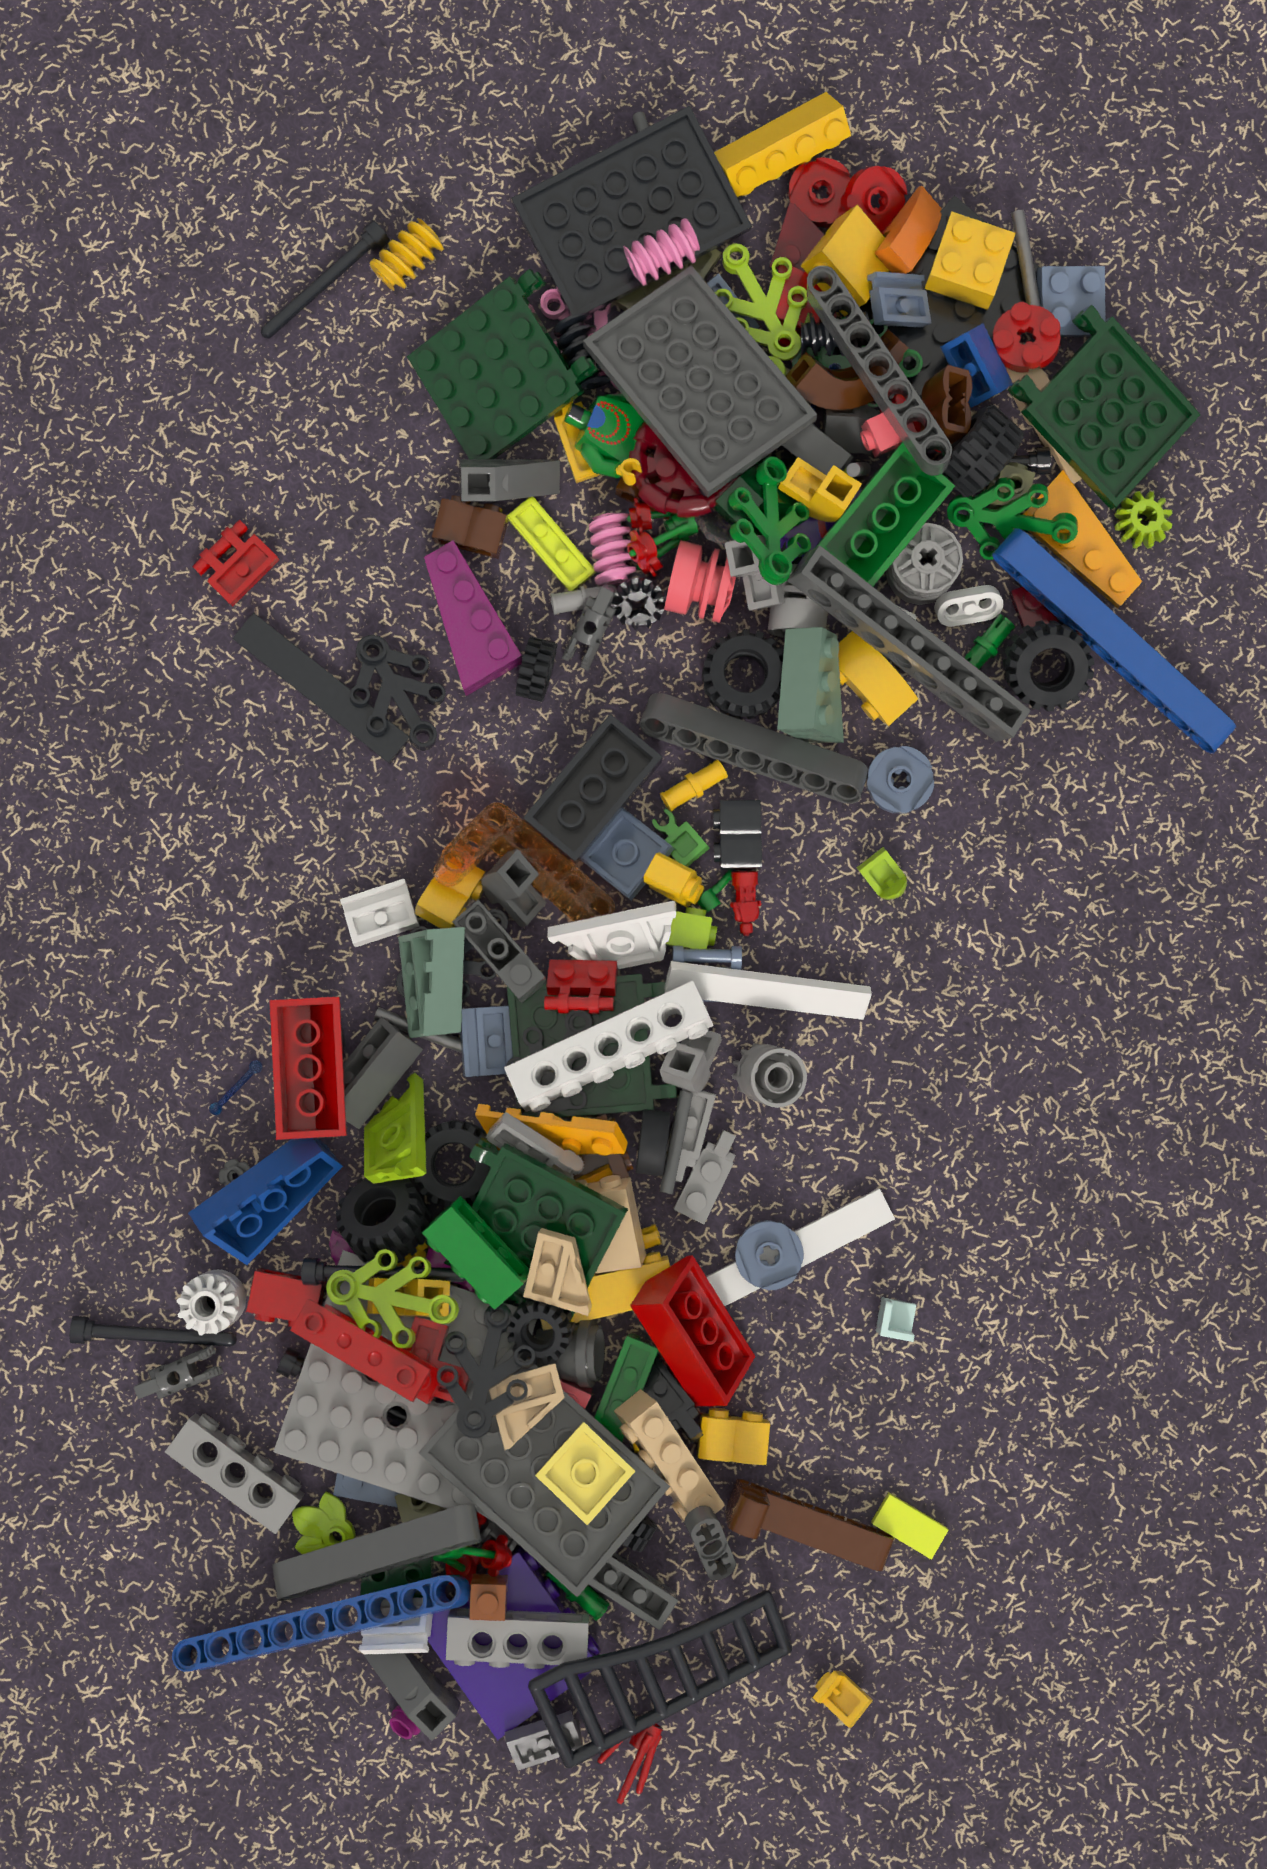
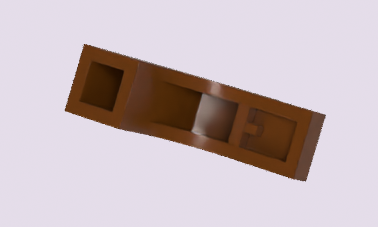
[785,329,908,410]

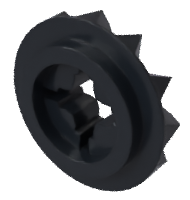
[612,578,665,630]

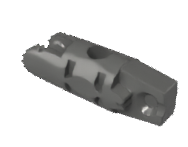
[562,584,617,671]
[134,1345,224,1399]

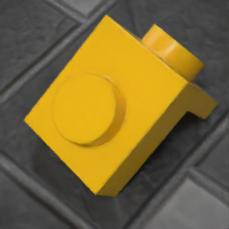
[813,1671,873,1728]

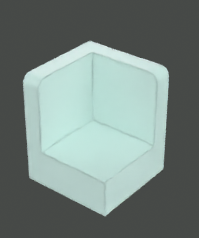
[875,1297,916,1342]

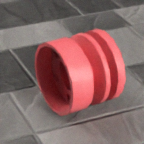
[664,540,736,623]

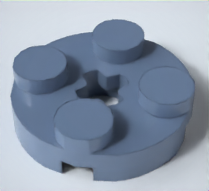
[866,746,934,814]
[735,1220,804,1290]

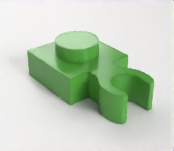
[652,809,710,867]

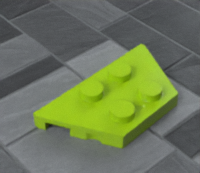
[364,1073,426,1184]

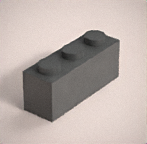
[343,1016,423,1129]

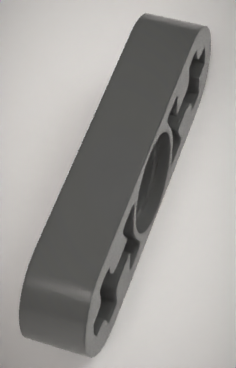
[684,1506,736,1580]

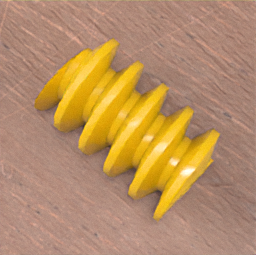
[370,218,444,291]

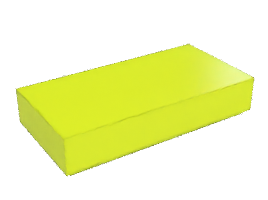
[871,1492,949,1560]

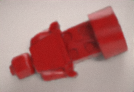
[730,871,761,936]

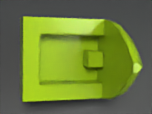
[857,847,907,900]

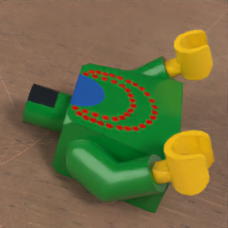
[564,393,644,485]

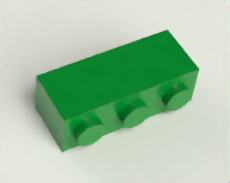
[422,1196,530,1310]

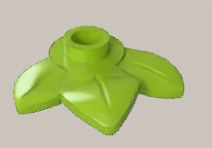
[292,1492,356,1554]

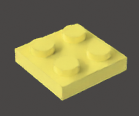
[535,1422,635,1525]

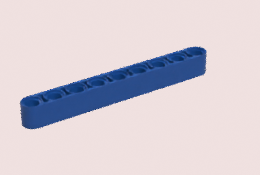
[992,528,1236,754]
[172,1575,471,1672]

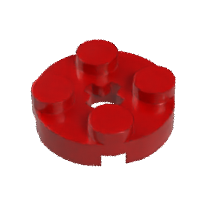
[788,157,851,228]
[840,166,908,235]
[993,302,1061,373]

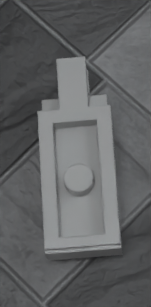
[665,1088,716,1182]
[673,1130,736,1224]

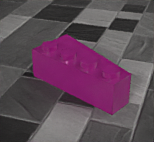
[424,540,522,696]

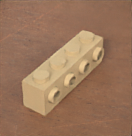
[614,1389,725,1525]

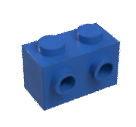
[941,323,1013,408]

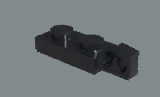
[643,1356,703,1444]

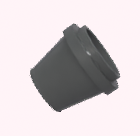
[535,1319,605,1388]

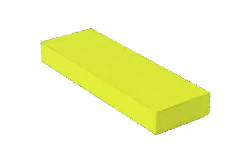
[507,497,596,591]

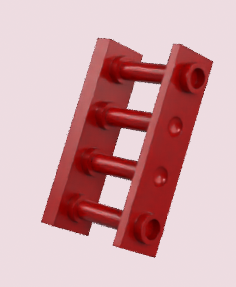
[290,1299,447,1404]

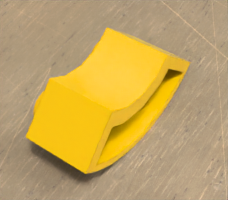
[838,631,918,726]

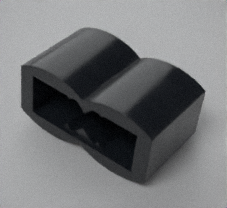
[713,800,762,870]

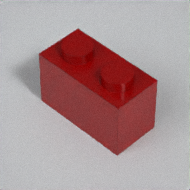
[246,1268,326,1327]

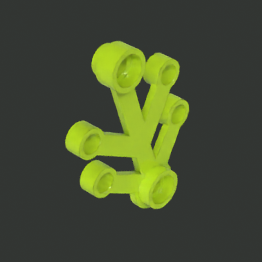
[715,243,808,361]
[326,1249,459,1348]

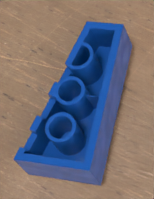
[188,1138,343,1265]

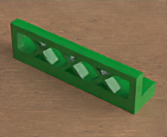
[594,1332,659,1443]

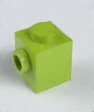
[666,907,717,949]

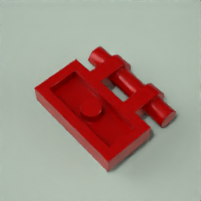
[192,520,280,607]
[544,959,618,1014]

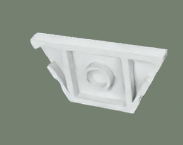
[548,900,676,969]

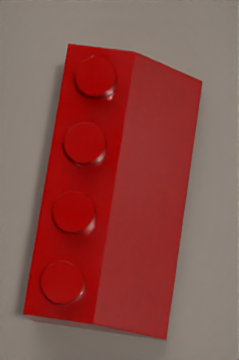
[270,997,347,1140]
[630,1255,756,1406]

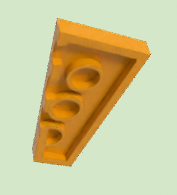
[1023,470,1142,608]
[475,1104,628,1156]

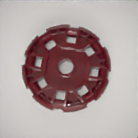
[629,421,743,518]

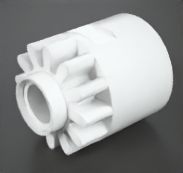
[177,1270,246,1335]

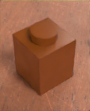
[469,1574,508,1621]

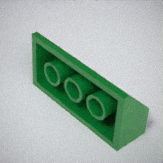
[816,442,955,587]

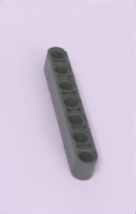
[807,266,952,476]
[640,693,868,804]
[272,1504,481,1601]

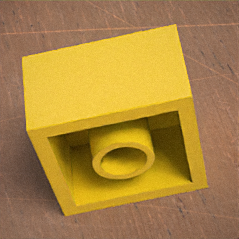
[924,211,1016,310]

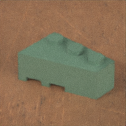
[777,627,844,743]
[398,927,465,1038]

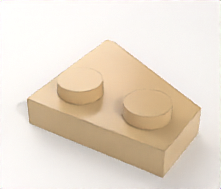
[523,1228,592,1316]
[489,1363,565,1450]

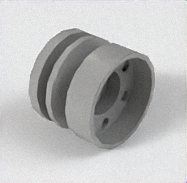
[885,523,963,605]

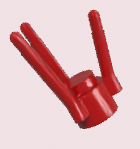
[597,1715,663,1804]

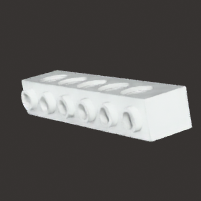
[504,981,714,1112]

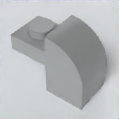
[725,535,785,611]
[660,1030,722,1093]

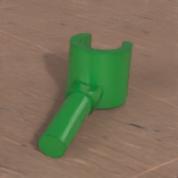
[698,870,732,913]

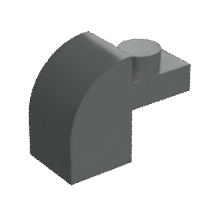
[481,849,547,927]

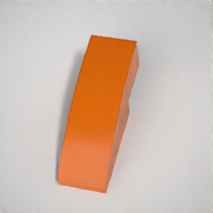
[874,185,942,274]

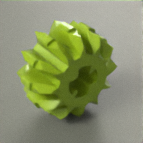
[1114,491,1172,549]

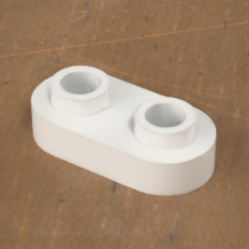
[934,585,1003,627]

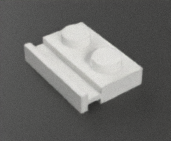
[340,879,420,947]
[359,1598,433,1654]

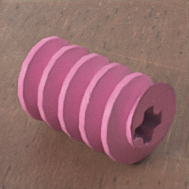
[623,218,700,286]
[589,513,636,586]

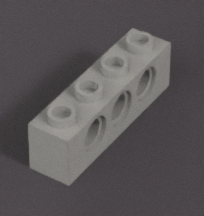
[165,1413,305,1534]
[446,1608,589,1669]

